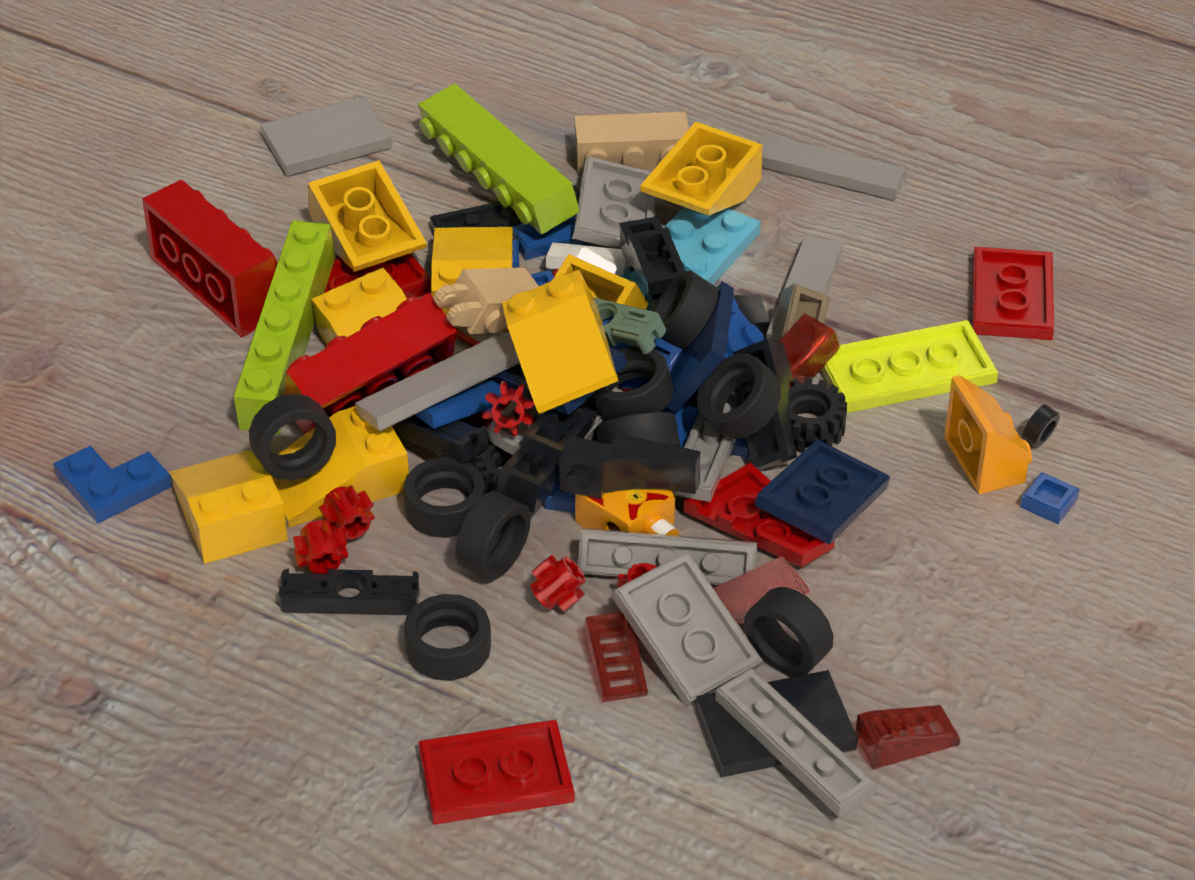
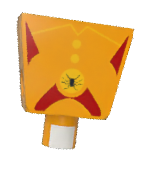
[575,489,679,536]

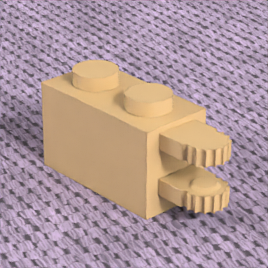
[433,267,539,334]

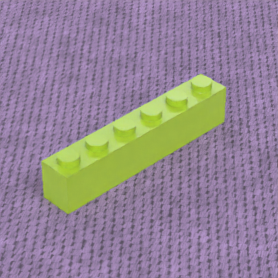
[418,83,580,235]
[234,220,335,434]

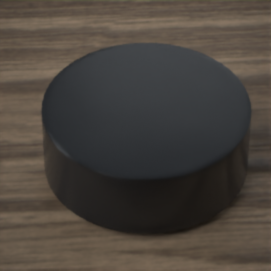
[1022,404,1060,447]

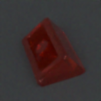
[779,313,840,387]
[713,556,810,626]

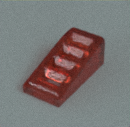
[583,612,648,702]
[855,705,960,769]

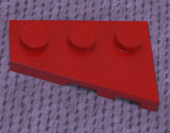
[684,463,835,567]

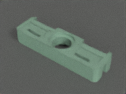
[593,297,666,354]

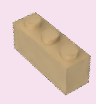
[575,111,689,173]

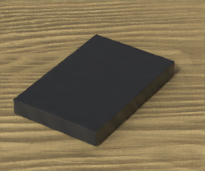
[696,670,858,777]

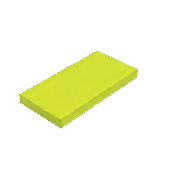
[816,320,998,413]

